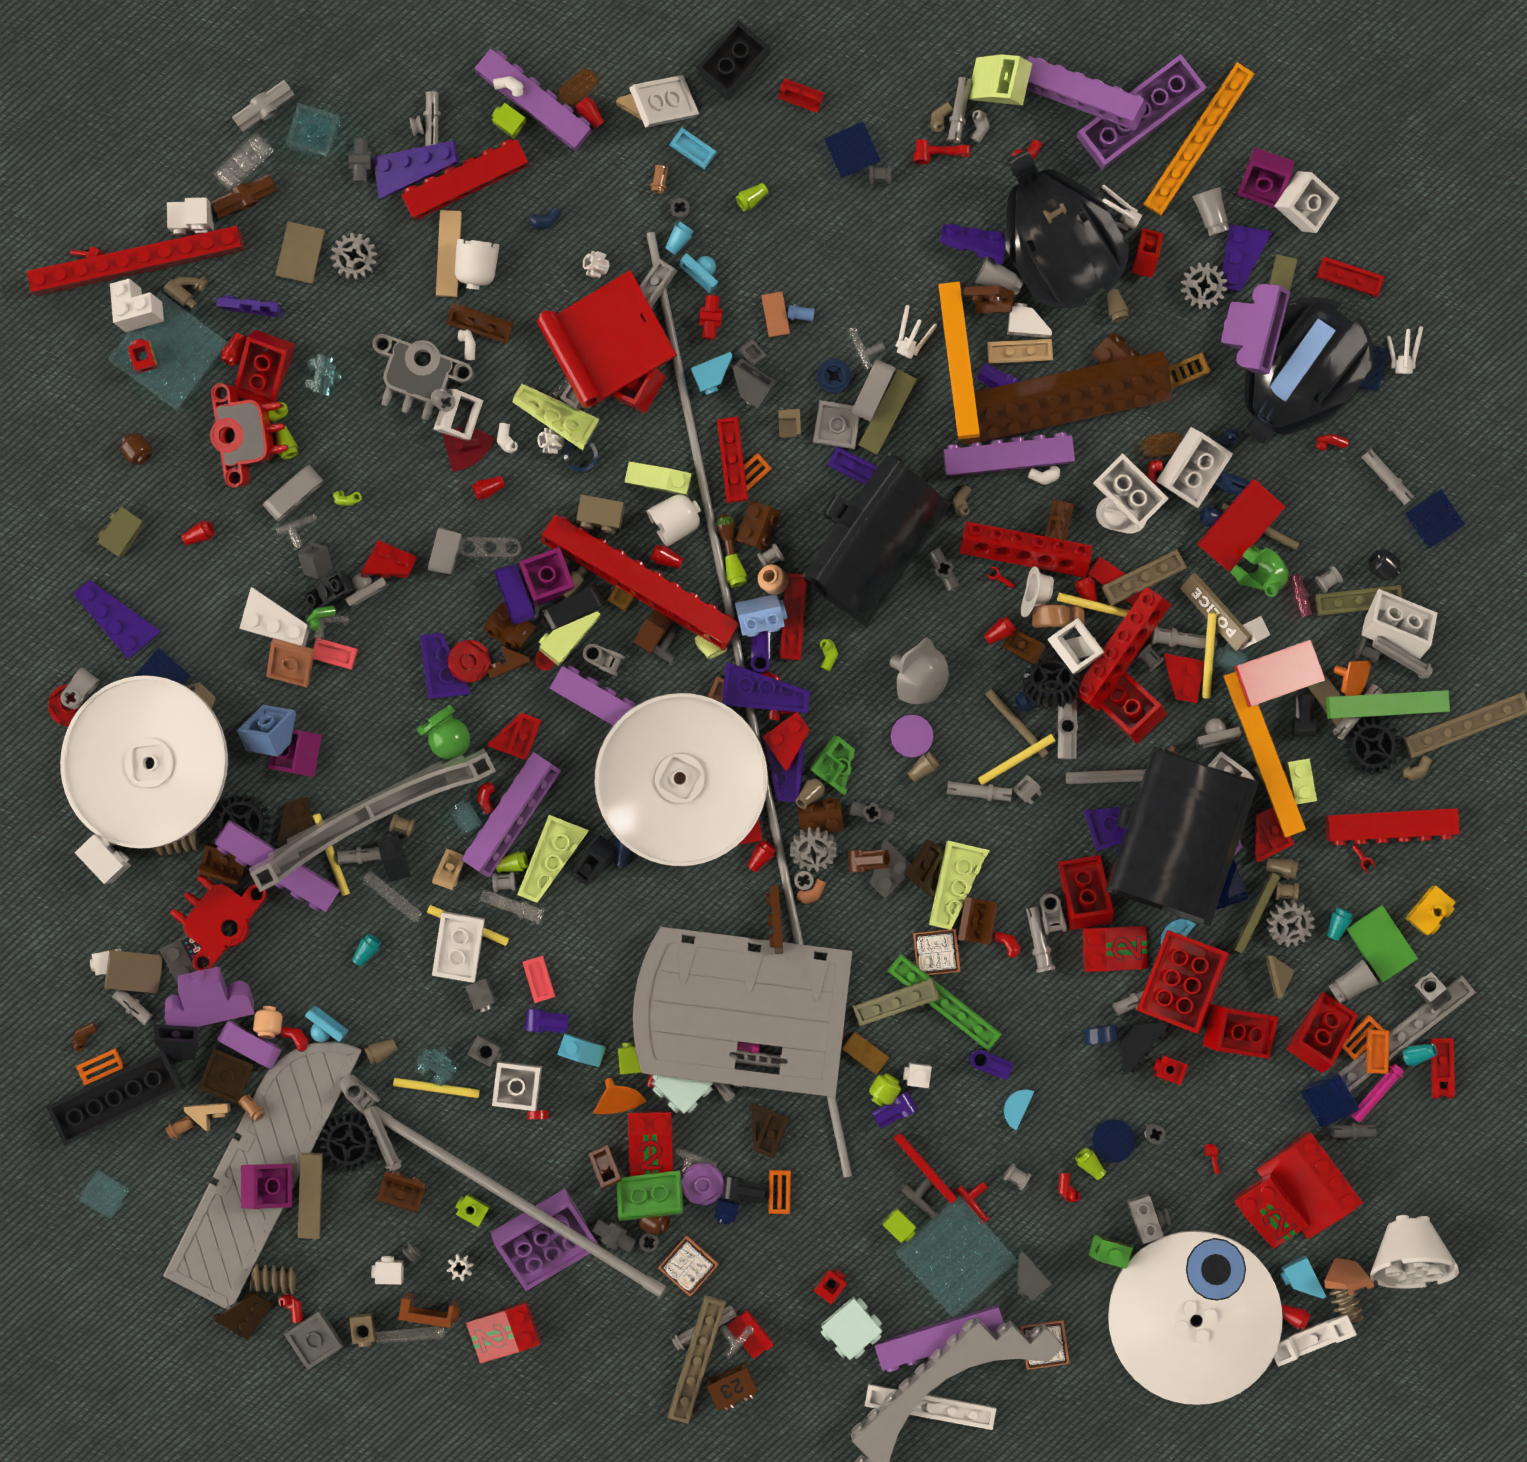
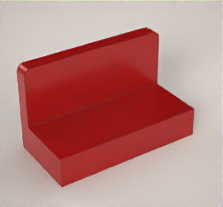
[727,1309,774,1358]

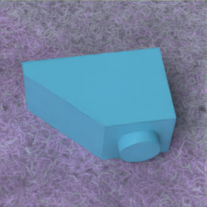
[691,352,733,396]
[557,1033,606,1067]
[1280,1255,1326,1299]

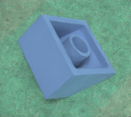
[237,705,296,757]

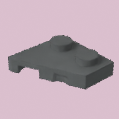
[869,839,911,898]

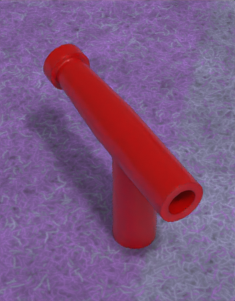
[955,1181,989,1223]

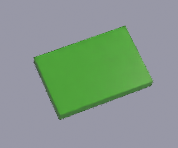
[1346,905,1418,983]
[617,1170,683,1221]

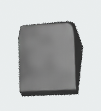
[733,339,766,367]

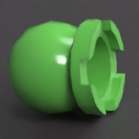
[416,704,470,760]

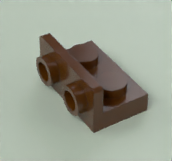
[964,285,1014,314]

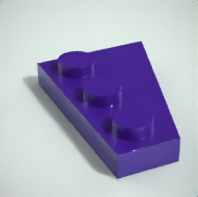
[940,224,1005,265]
[1221,224,1272,292]
[216,295,284,318]
[420,633,471,700]
[762,734,806,802]

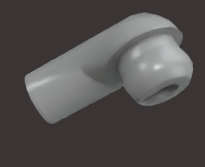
[971,110,990,143]

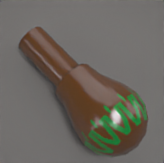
[716,514,735,556]

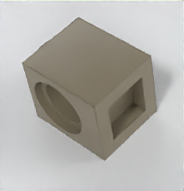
[349,1313,376,1347]

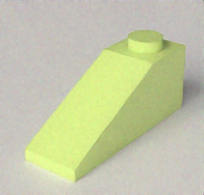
[624,462,692,496]
[539,611,600,666]

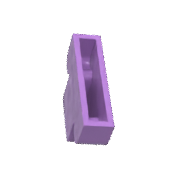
[1221,284,1290,375]
[165,967,254,1027]

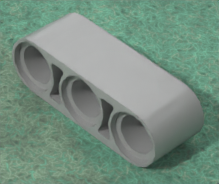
[851,359,896,422]
[263,465,324,522]

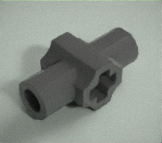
[349,138,372,183]
[928,548,960,592]
[850,801,894,824]
[592,1219,636,1252]

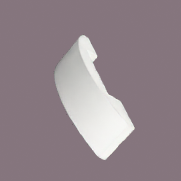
[1274,1315,1357,1367]

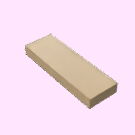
[987,339,1053,364]

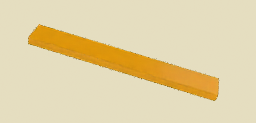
[1143,62,1255,217]
[938,282,980,439]
[1223,672,1306,837]

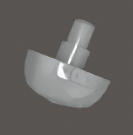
[889,637,949,705]

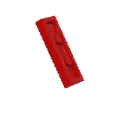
[1316,257,1385,298]

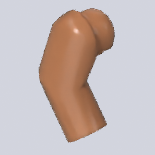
[797,879,826,904]

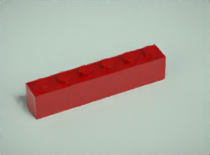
[401,139,529,222]
[1325,808,1459,845]

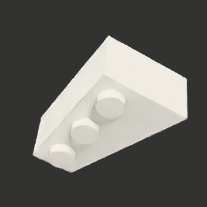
[239,587,310,647]

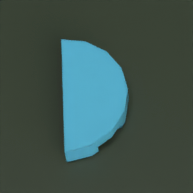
[1160,919,1196,945]
[1003,1089,1034,1130]

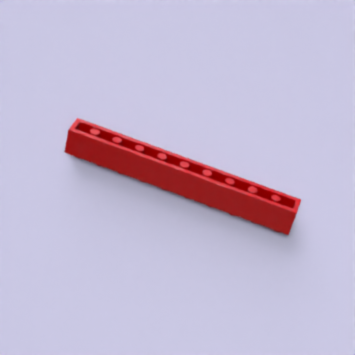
[27,226,245,296]
[541,514,739,651]

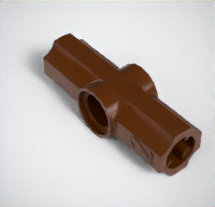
[211,174,278,219]

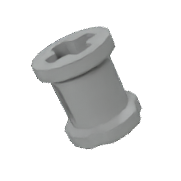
[431,388,456,412]
[757,544,785,567]
[1315,566,1343,593]
[492,872,516,892]
[1003,1163,1031,1191]

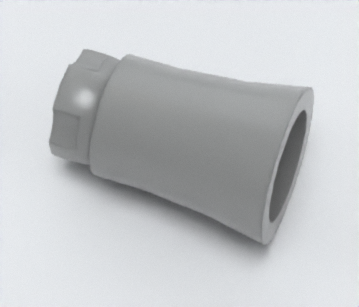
[1192,187,1229,236]
[975,257,1024,298]
[1328,959,1379,1004]

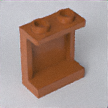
[398,1292,460,1328]

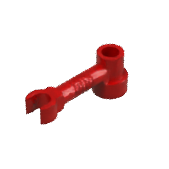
[913,139,970,165]

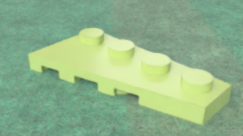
[512,384,599,450]
[517,815,589,903]
[929,841,990,930]

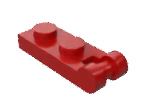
[1430,1038,1455,1099]

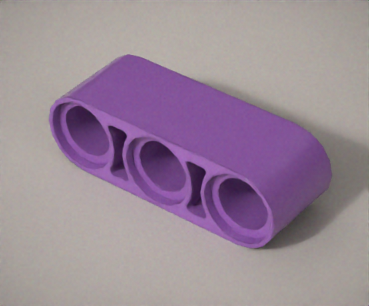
[217,1020,282,1069]

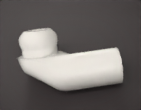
[1028,466,1060,485]

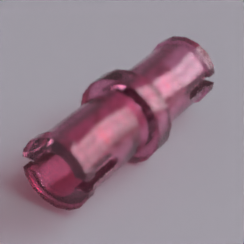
[1288,573,1313,618]

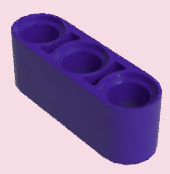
[494,564,535,625]

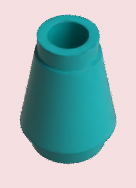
[1327,907,1353,941]
[352,934,381,967]
[1403,1043,1437,1067]

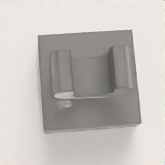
[1012,775,1042,804]

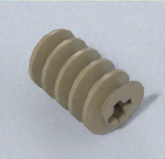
[153,829,199,856]
[250,1264,296,1294]
[1329,1289,1364,1323]

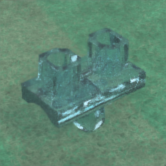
[305,354,341,396]
[415,1048,457,1086]

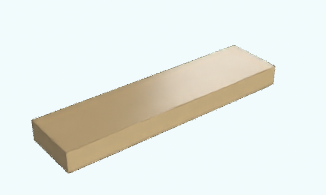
[436,210,462,297]

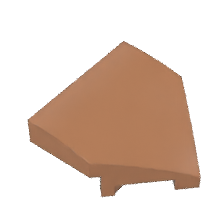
[1324,1258,1374,1296]

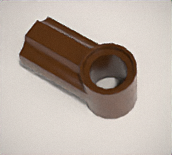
[847,849,891,873]

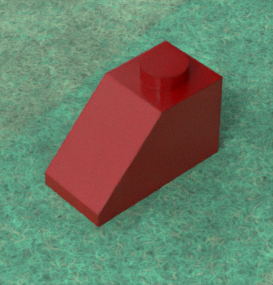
[1132,228,1163,278]

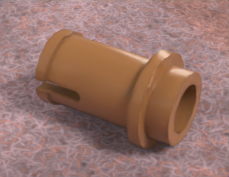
[650,165,669,194]
[238,1094,265,1122]
[165,1115,195,1139]

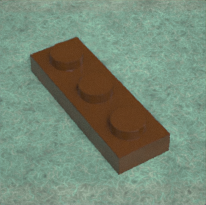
[447,303,514,344]
[766,886,783,954]

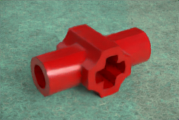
[699,295,722,340]

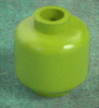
[869,1073,901,1106]

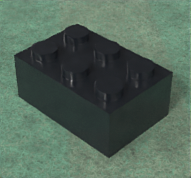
[696,20,771,101]

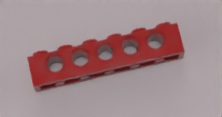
[959,521,1092,578]
[1077,587,1171,711]

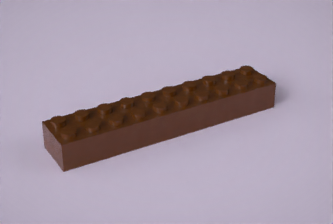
[961,351,1172,445]

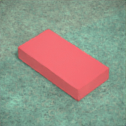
[313,638,358,670]
[522,956,556,1003]

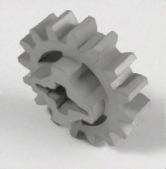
[331,233,378,280]
[1181,263,1227,309]
[790,827,837,872]
[1266,900,1314,947]

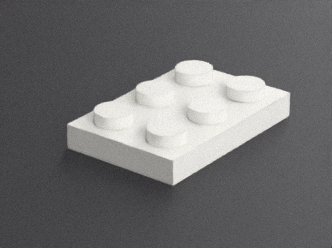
[629,75,699,128]
[432,911,485,983]

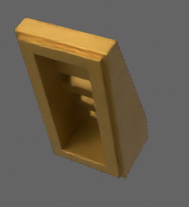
[1169,352,1211,389]

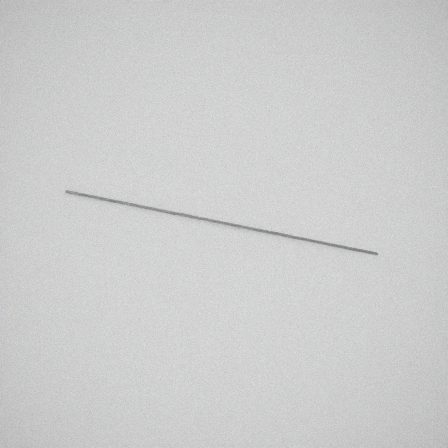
[646,232,852,1178]

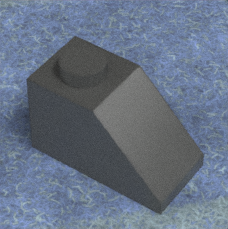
[733,359,776,408]
[1016,1249,1052,1301]

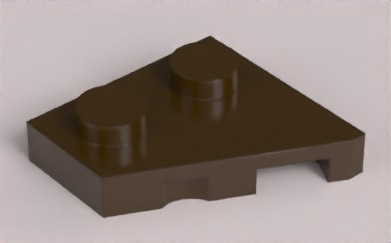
[277,797,315,849]
[905,840,944,898]
[750,1102,791,1159]
[213,1291,273,1340]

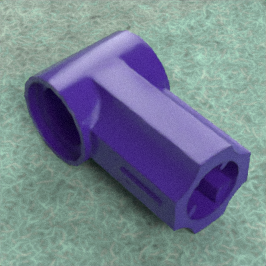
[976,363,1021,388]
[751,631,770,674]
[525,1008,569,1033]
[969,1049,1013,1080]
[872,1091,918,1128]

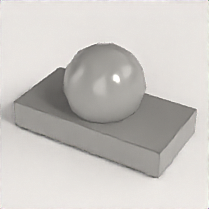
[345,573,389,607]
[1196,718,1241,750]

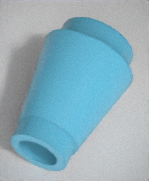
[665,222,694,255]

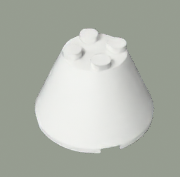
[1370,1215,1459,1289]

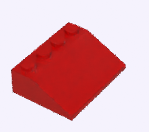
[1137,930,1230,1035]
[1256,1131,1363,1239]

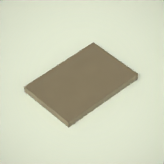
[275,222,325,284]
[104,949,163,994]

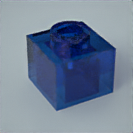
[714,1198,739,1225]

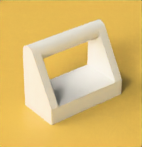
[433,389,483,440]
[1048,618,1104,674]

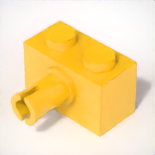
[1405,885,1456,935]

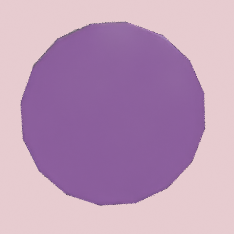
[890,715,934,758]
[682,1163,724,1205]

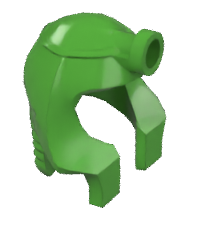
[1230,546,1289,597]

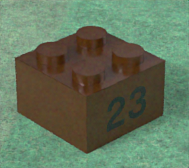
[707,1362,758,1411]

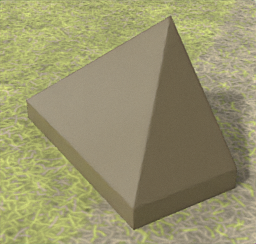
[1265,955,1294,999]

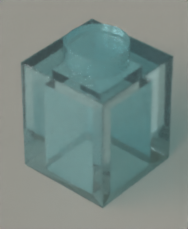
[1213,643,1249,673]
[450,801,484,835]

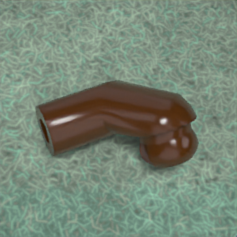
[72,1022,98,1052]

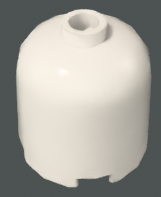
[455,239,499,290]
[646,494,701,547]

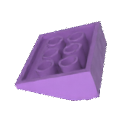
[490,1189,600,1291]

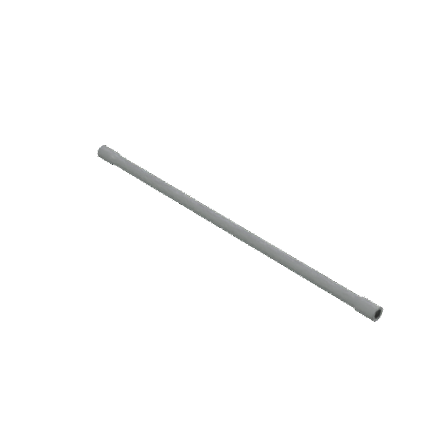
[375,1106,666,1298]

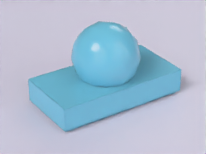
[679,253,718,293]
[305,1006,349,1042]

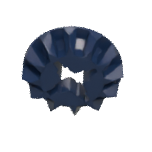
[817,359,851,393]

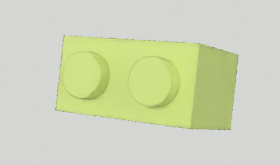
[1284,758,1317,805]

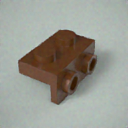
[1091,332,1141,364]
[735,500,781,551]
[483,602,536,653]
[797,798,844,833]
[197,842,246,885]
[958,897,998,945]
[376,1171,426,1214]

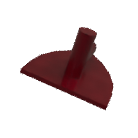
[442,427,495,472]

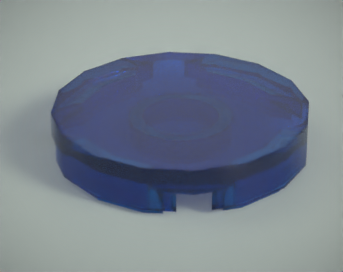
[1092,1119,1135,1163]

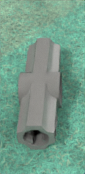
[232,80,295,133]
[1057,698,1078,759]

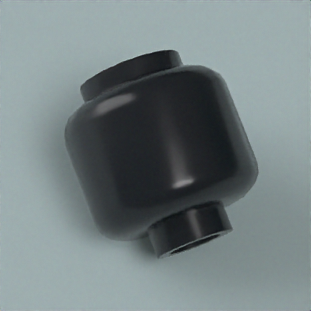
[1368,549,1401,581]

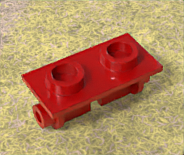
[777,78,825,113]

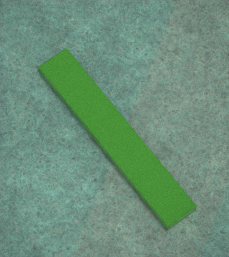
[1326,690,1450,719]
[887,954,1002,1051]

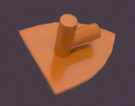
[1334,661,1372,696]
[593,1078,646,1114]

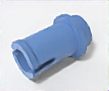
[787,304,815,322]

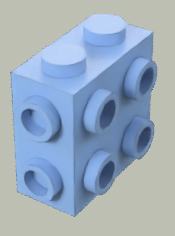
[735,595,787,637]

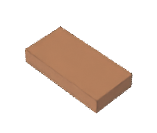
[761,292,790,338]

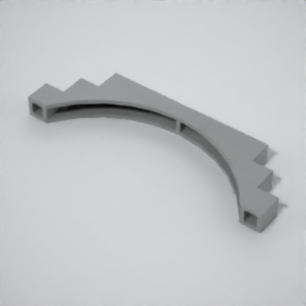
[249,748,496,892]
[851,1317,1064,1462]

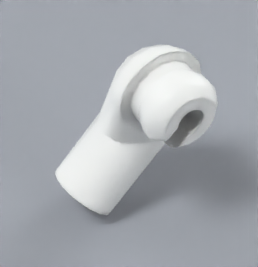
[493,76,523,97]
[458,329,476,360]
[497,423,518,453]

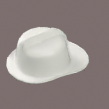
[1096,498,1147,533]
[1021,566,1054,617]

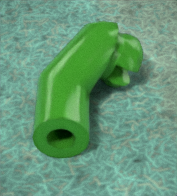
[306,606,336,631]

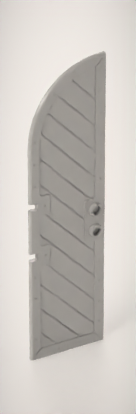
[163,1042,362,1310]

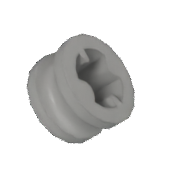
[409,115,424,137]
[794,871,814,890]

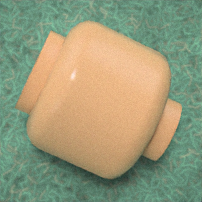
[758,564,789,595]
[253,1006,283,1039]

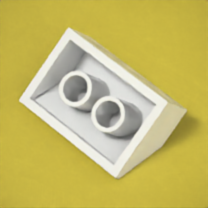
[1156,427,1233,508]
[1093,453,1169,528]
[1362,589,1437,659]

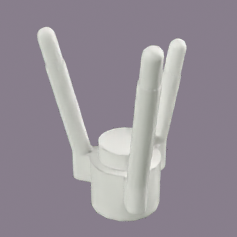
[1102,185,1142,231]
[895,305,937,359]
[1387,326,1423,374]

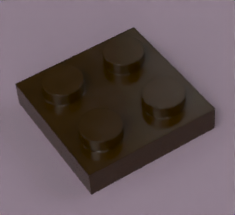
[198,1048,255,1105]

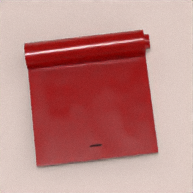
[537,270,677,408]

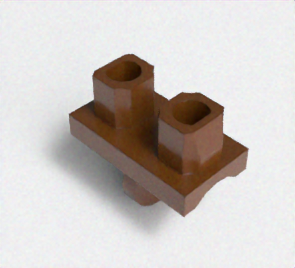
[1044,499,1074,540]

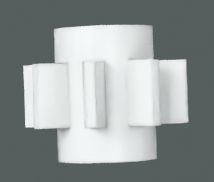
[583,251,609,278]
[538,428,564,454]
[446,1254,474,1281]

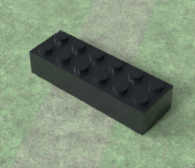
[46,1051,186,1146]

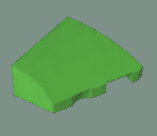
[809,735,855,795]

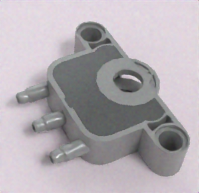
[372,334,474,421]

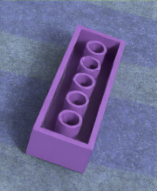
[1076,54,1207,170]

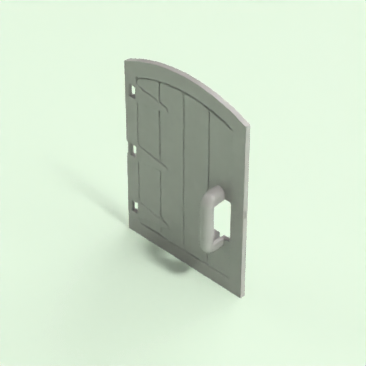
[633,927,852,1097]

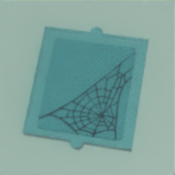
[79,1169,130,1219]

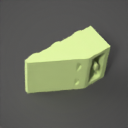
[968,55,1032,105]

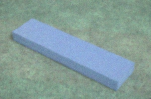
[1270,318,1336,402]

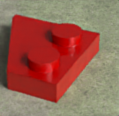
[361,540,417,578]
[1163,653,1204,703]
[763,712,810,771]
[487,713,542,761]
[1255,807,1294,863]

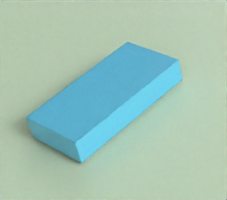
[669,127,717,170]

